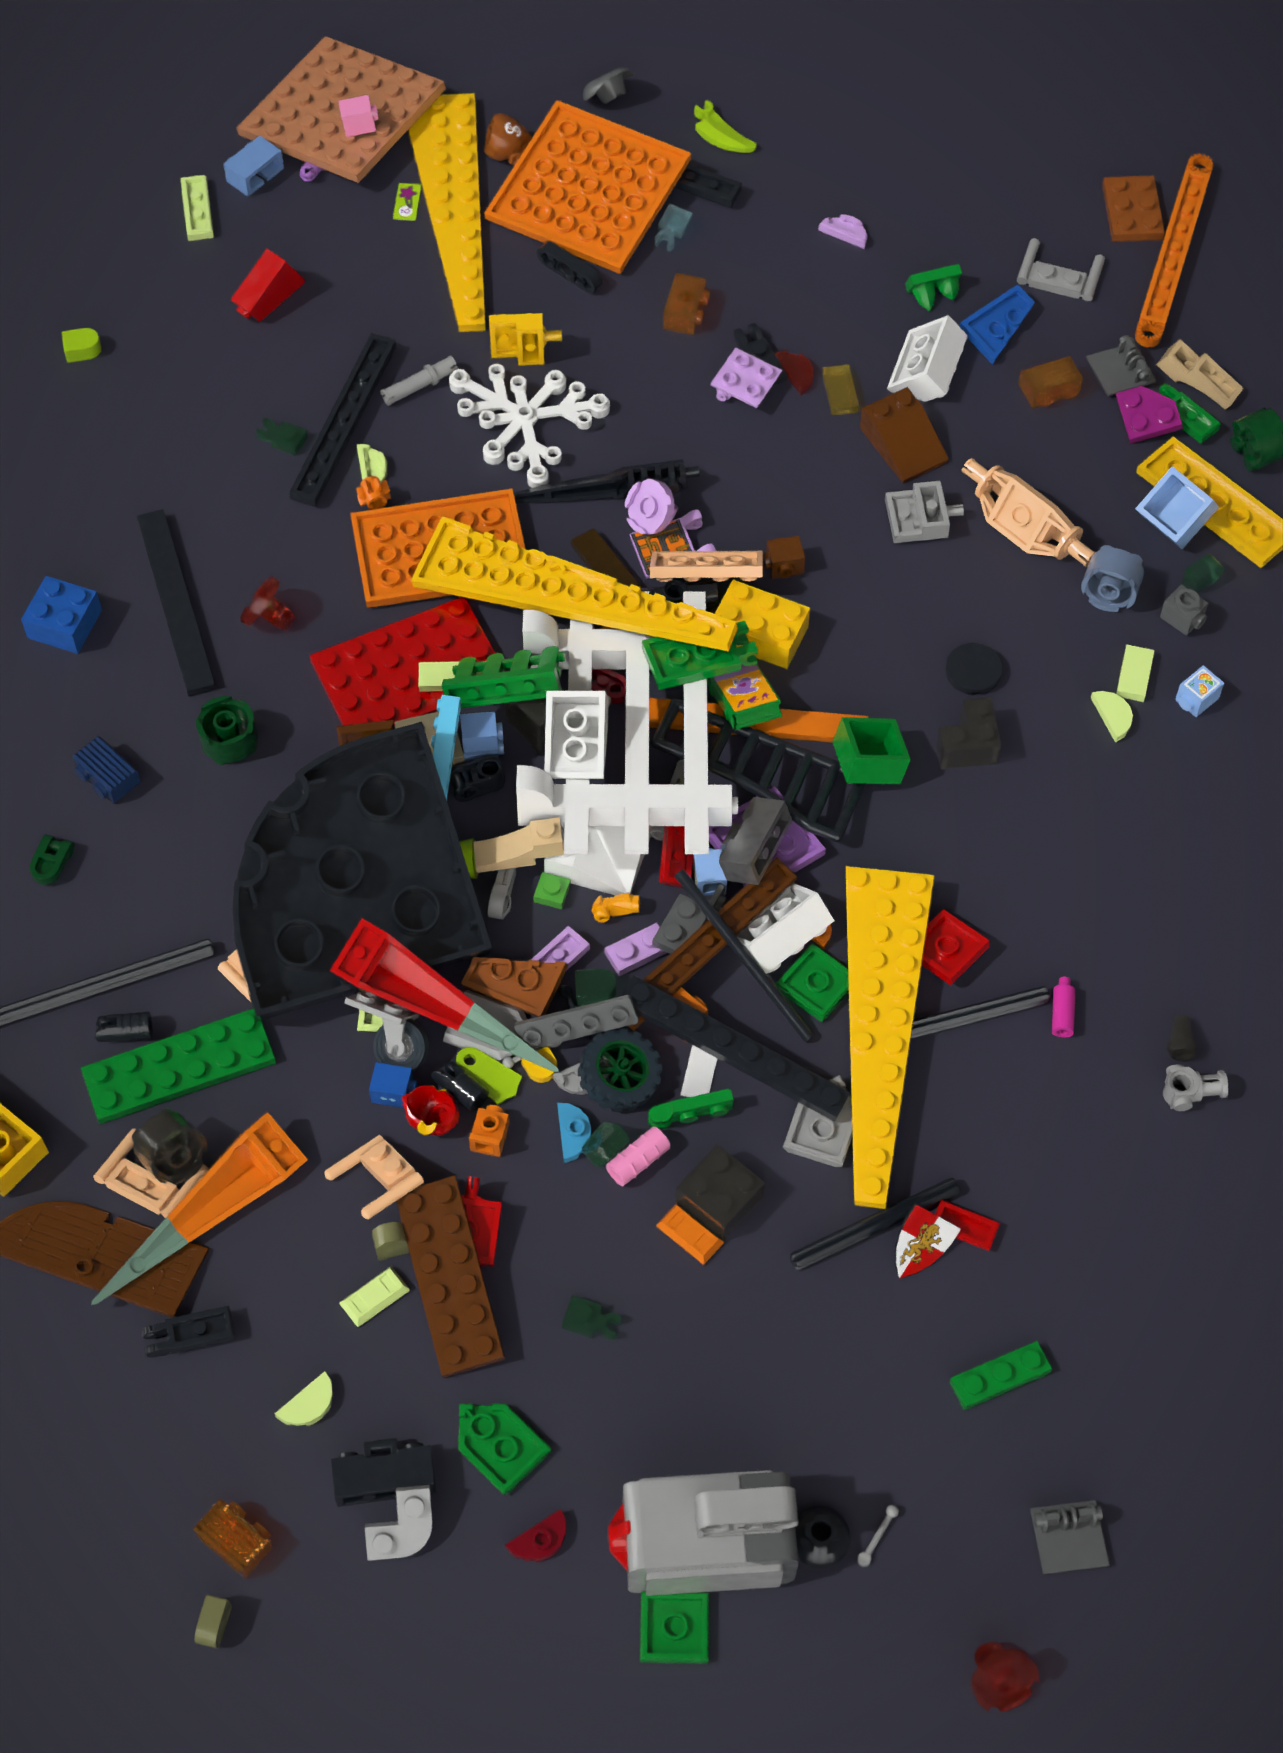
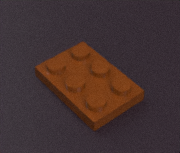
[1102,176,1165,242]

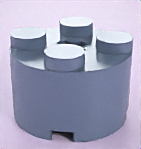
[1081,545,1144,612]

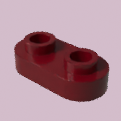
[591,669,626,704]

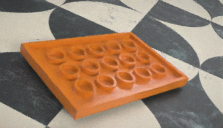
[350,488,525,608]

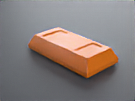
[656,1203,724,1265]

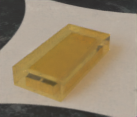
[822,365,859,415]

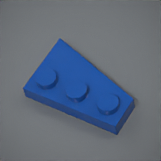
[959,284,1035,365]

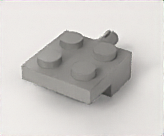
[885,481,964,543]

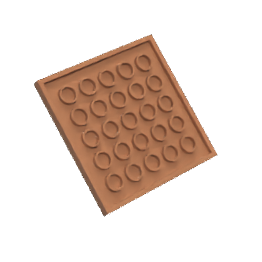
[237,36,446,183]

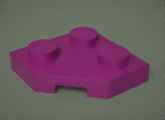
[1116,386,1183,444]

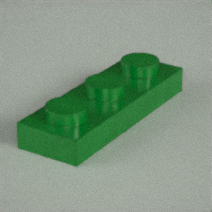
[950,1341,1052,1411]

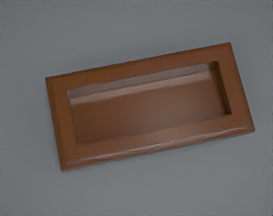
[336,720,395,746]

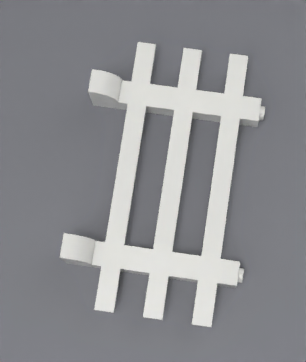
[516,591,738,854]

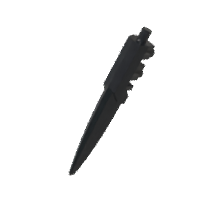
[514,459,700,503]

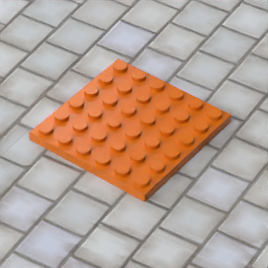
[484,100,691,274]

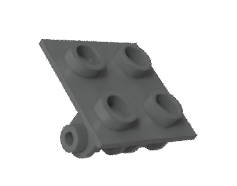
[1086,335,1156,396]
[1030,1500,1109,1575]

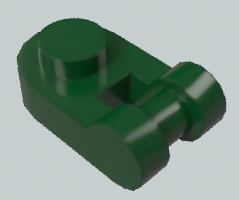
[29,834,75,885]

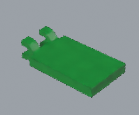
[642,621,758,690]

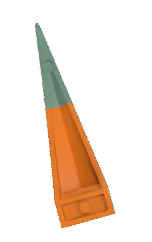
[91,1112,308,1305]

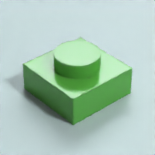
[533,872,571,909]

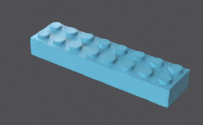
[431,695,462,801]

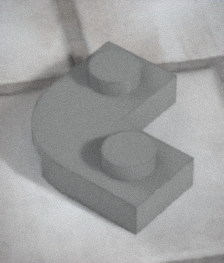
[365,1485,432,1561]

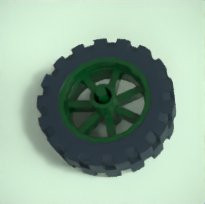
[577,1028,662,1112]

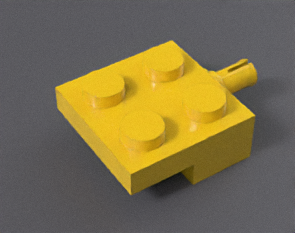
[489,313,562,366]

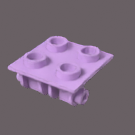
[710,348,782,408]

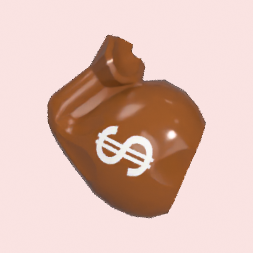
[484,113,533,166]

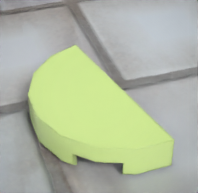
[357,444,388,482]
[1091,691,1133,743]
[275,1371,333,1426]

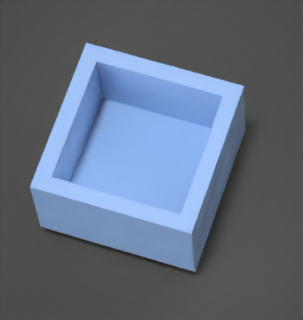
[1135,466,1219,549]

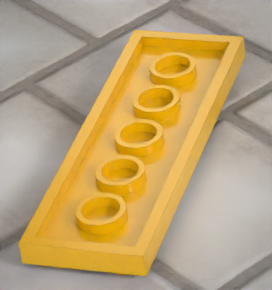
[1136,436,1283,568]

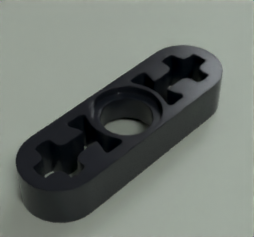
[536,241,602,293]

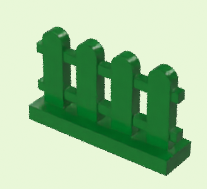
[441,646,565,708]

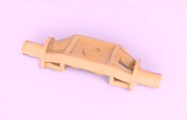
[962,458,1096,567]

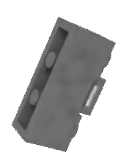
[719,797,792,885]

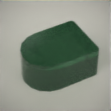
[1182,554,1224,593]
[575,968,617,1006]
[582,1122,630,1167]

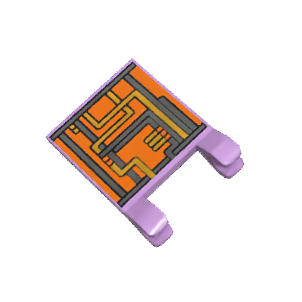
[629,509,716,580]

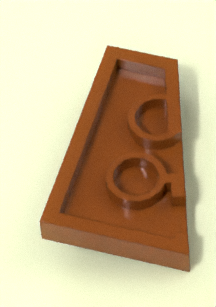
[461,957,569,1017]

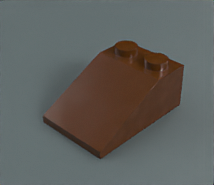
[860,387,949,484]

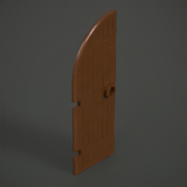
[0,1201,209,1318]

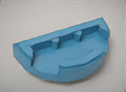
[557,1103,591,1163]

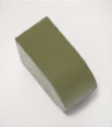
[372,1222,410,1261]
[195,1594,232,1648]

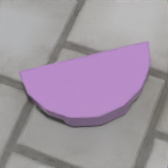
[819,214,868,249]

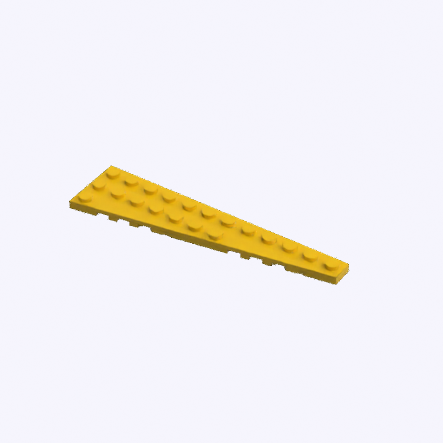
[408,93,485,332]
[411,516,738,651]
[846,866,934,1209]

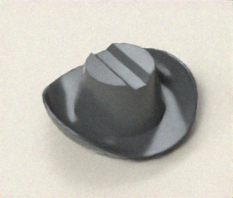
[583,67,635,104]

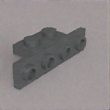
[652,884,728,954]
[514,995,639,1049]

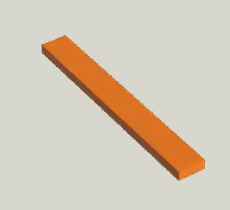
[649,698,869,743]

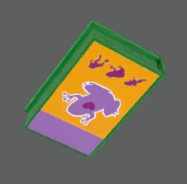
[707,664,782,730]

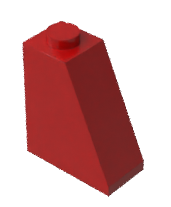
[230,249,306,322]

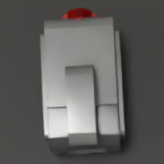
[608,1470,799,1596]

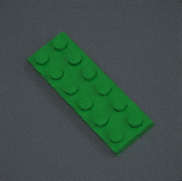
[80,1009,276,1125]

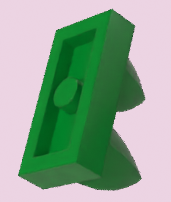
[905,264,962,311]

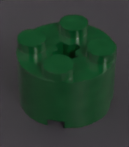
[1230,407,1283,472]
[196,696,258,765]

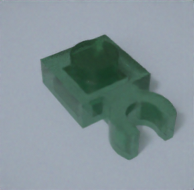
[256,418,308,456]
[562,1296,622,1341]

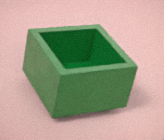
[832,717,911,784]

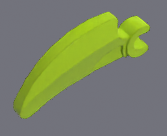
[694,100,756,153]

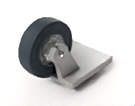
[344,991,429,1071]

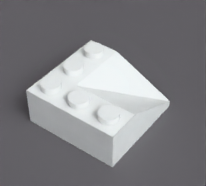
[544,826,653,895]

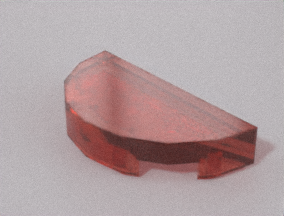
[775,351,814,395]

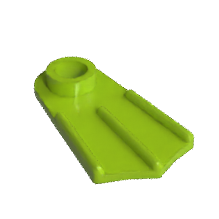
[456,1047,522,1105]

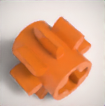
[356,476,391,510]

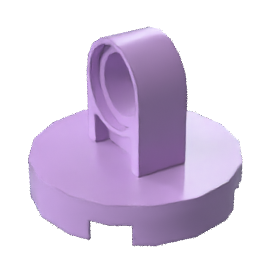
[625,479,678,535]

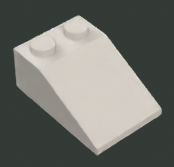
[544,691,608,779]

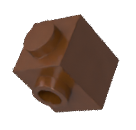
[763,536,805,579]

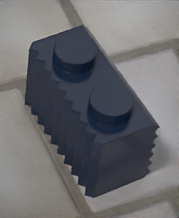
[73,736,141,803]

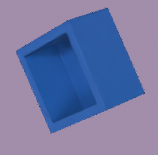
[21,576,102,654]

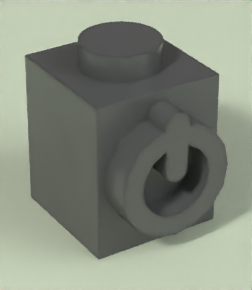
[1160,584,1208,636]

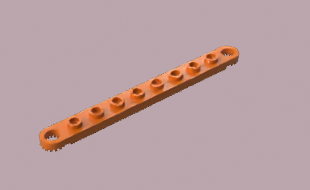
[1135,153,1213,347]

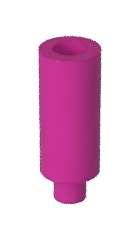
[1052,977,1075,1038]

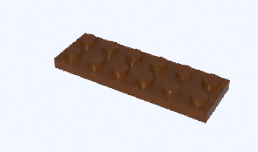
[396,1175,506,1378]

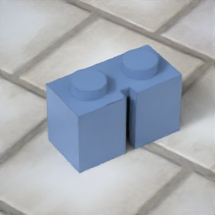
[224,136,284,197]
[460,711,504,763]

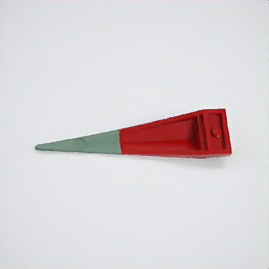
[330,918,559,1072]

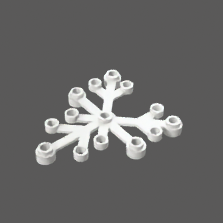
[449,364,610,488]

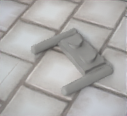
[1017,238,1105,301]

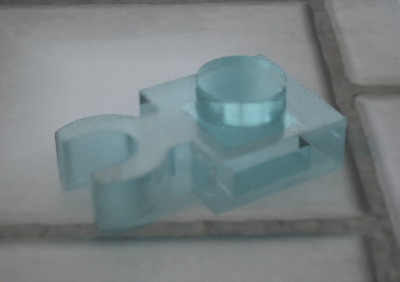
[655,203,692,252]

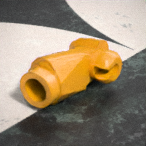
[591,892,640,923]

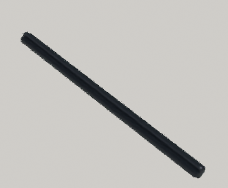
[0,939,214,1026]

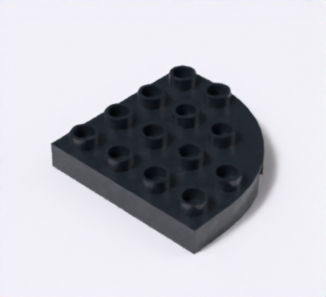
[232,722,492,1022]

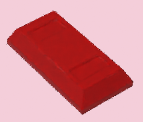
[935,1200,1000,1251]

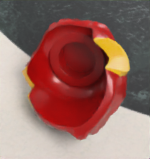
[402,1085,460,1136]

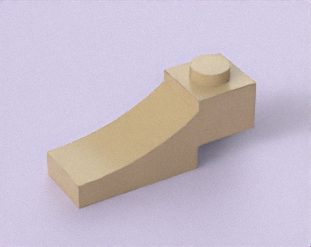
[1156,339,1243,409]
[473,817,564,873]

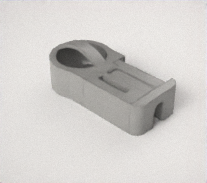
[488,868,516,920]

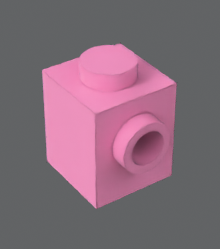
[339,95,379,137]

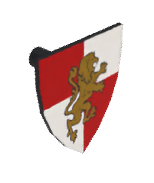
[895,1203,961,1279]

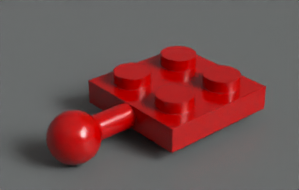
[922,909,990,985]

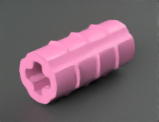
[606,1126,671,1186]

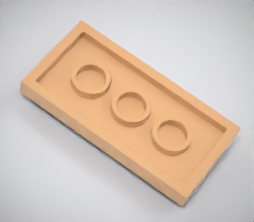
[650,551,763,582]

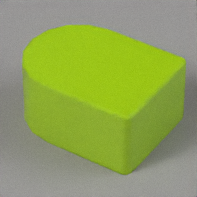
[62,328,101,363]

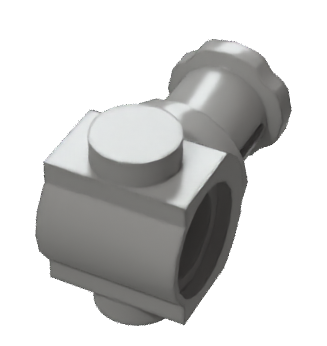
[1163,1064,1228,1111]

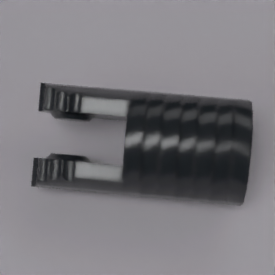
[94,1011,153,1042]
[431,1060,489,1112]

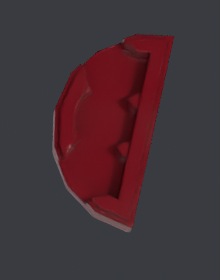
[505,1509,566,1562]

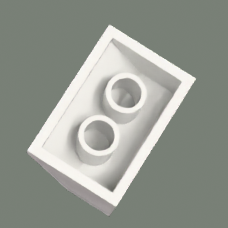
[887,315,967,401]
[737,883,834,974]

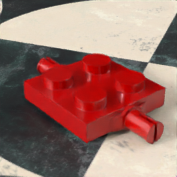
[462,1176,502,1267]

